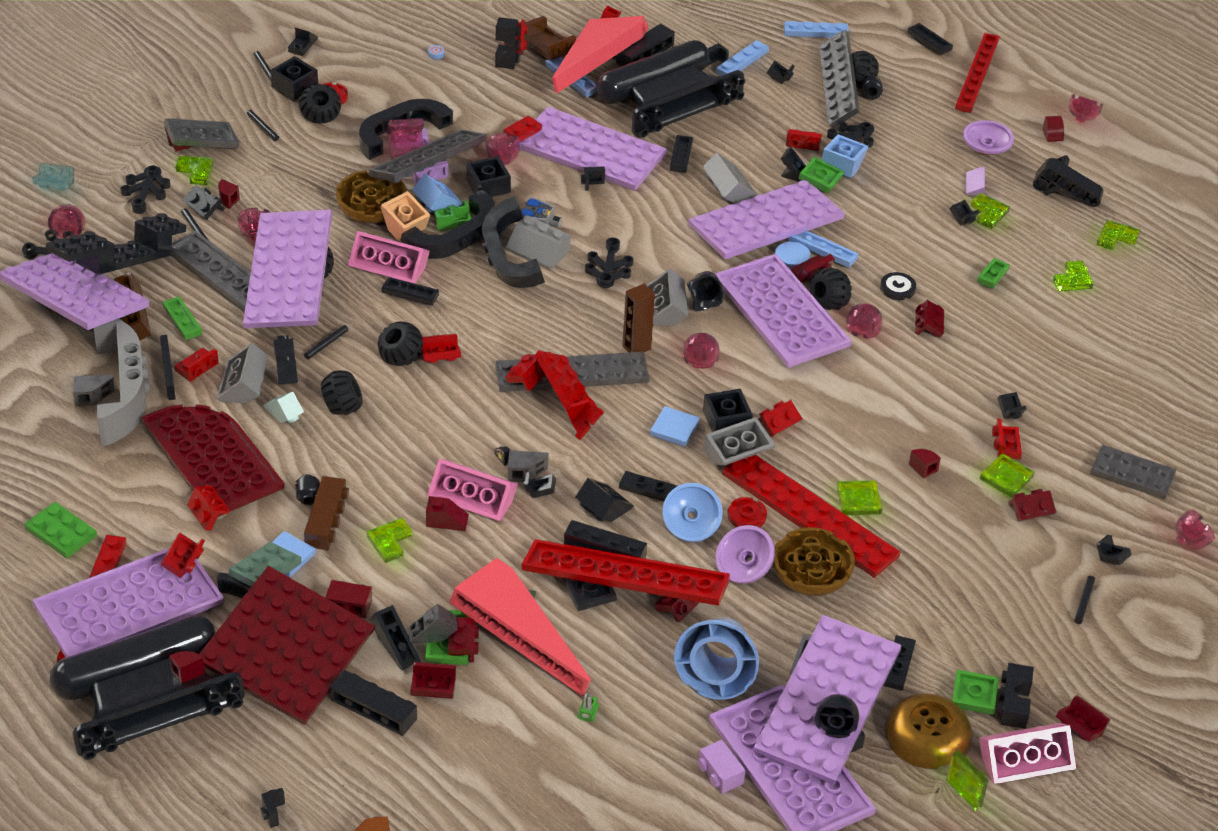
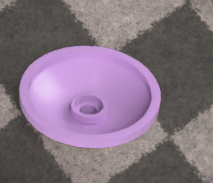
[963,120,1014,155]
[716,525,775,584]

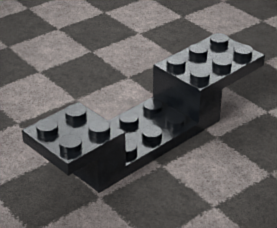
[46,213,186,275]

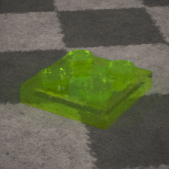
[980,453,1035,498]
[837,480,882,515]
[946,750,989,811]

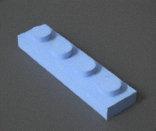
[784,21,849,38]
[716,40,769,76]
[546,57,597,98]
[788,230,859,268]

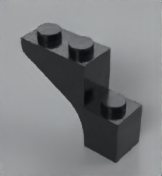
[273,335,298,385]

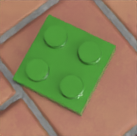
[799,156,844,194]
[952,670,999,715]

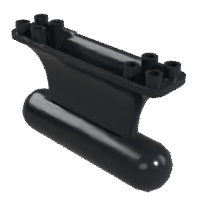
[596,40,745,137]
[49,616,245,760]

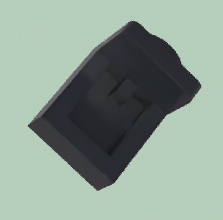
[708,43,729,66]
[767,60,795,84]
[581,166,605,191]
[949,200,980,226]
[997,392,1027,420]
[523,471,556,498]
[1097,535,1131,565]
[260,788,285,828]

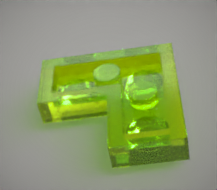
[176,156,214,185]
[971,193,1010,229]
[1096,220,1141,250]
[1053,260,1093,292]
[367,518,412,563]

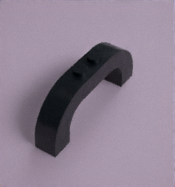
[359,99,453,160]
[401,189,495,259]
[482,196,545,288]

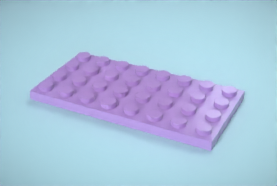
[515,107,666,191]
[688,180,844,259]
[243,210,332,328]
[0,253,149,330]
[715,254,852,368]
[32,548,224,657]
[754,615,901,785]
[709,684,876,831]

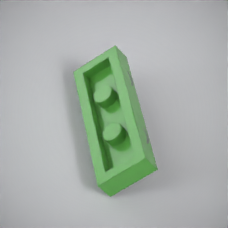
[163,296,203,340]

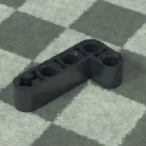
[1033,158,1104,207]

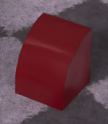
[1042,116,1064,142]
[218,179,240,209]
[909,449,941,478]
[169,651,205,684]

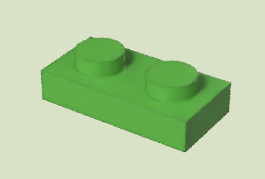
[977,258,1010,289]

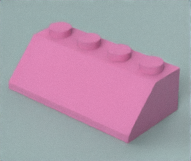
[348,231,430,283]
[427,459,518,521]
[979,723,1076,784]

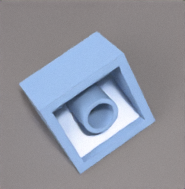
[822,134,868,178]
[412,174,463,213]

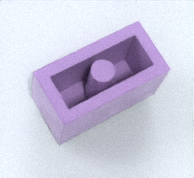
[697,740,746,794]

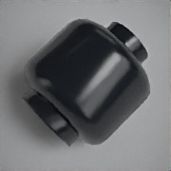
[861,76,883,100]
[294,474,320,505]

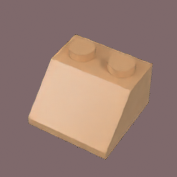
[381,191,430,242]

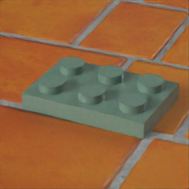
[229,542,302,587]

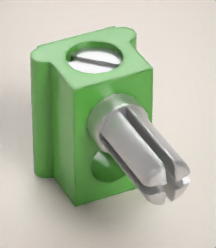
[577,693,599,722]

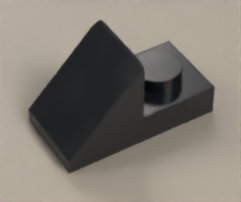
[288,28,318,56]
[780,147,806,182]

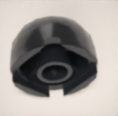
[814,694,859,738]

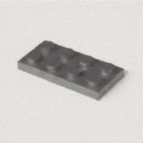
[164,118,239,149]
[1090,445,1177,500]

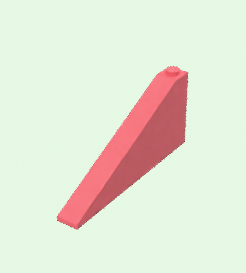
[552,16,648,93]
[449,558,591,696]

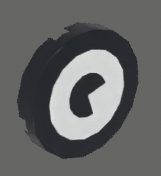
[880,272,916,301]

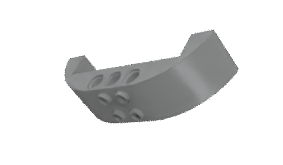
[94,319,150,446]

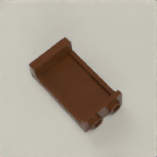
[524,16,576,61]

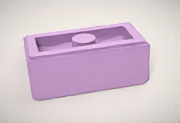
[966,167,985,197]

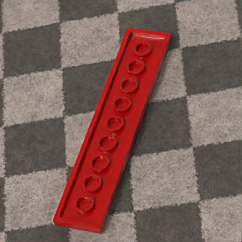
[722,454,900,578]
[521,539,730,606]

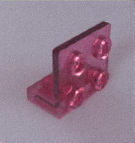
[386,119,424,160]

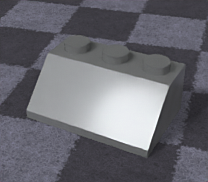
[703,152,758,204]
[506,215,571,270]
[647,269,688,326]
[216,343,268,403]
[703,417,775,466]

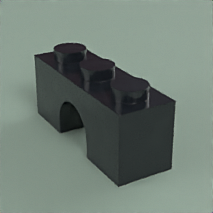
[495,17,521,69]
[997,662,1034,729]

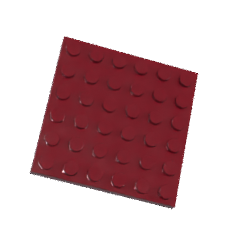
[199,565,375,725]

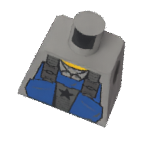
[518,196,562,228]

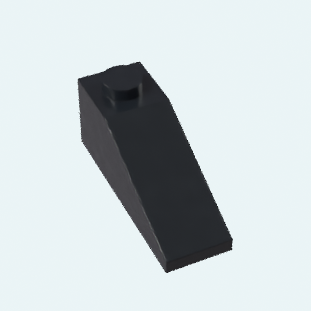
[369,605,421,670]

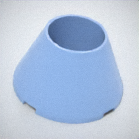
[674,618,759,700]

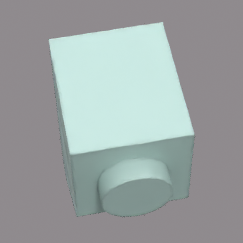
[263,392,304,424]

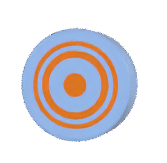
[428,45,444,60]

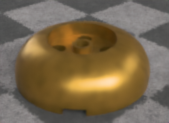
[336,170,406,224]
[773,527,855,596]
[885,693,972,769]

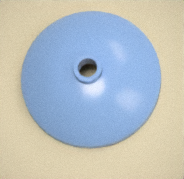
[662,483,723,542]

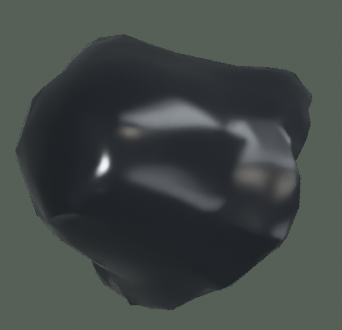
[687,271,725,312]

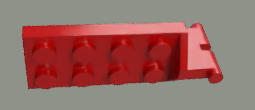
[534,350,604,440]

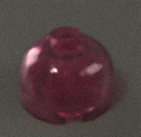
[1069,94,1104,123]
[485,133,520,165]
[48,204,86,239]
[237,208,270,241]
[846,303,883,339]
[683,333,720,369]
[1176,509,1215,550]

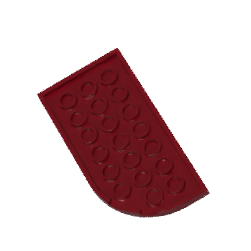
[141,404,285,517]

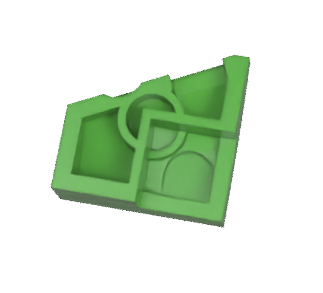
[435,200,472,231]

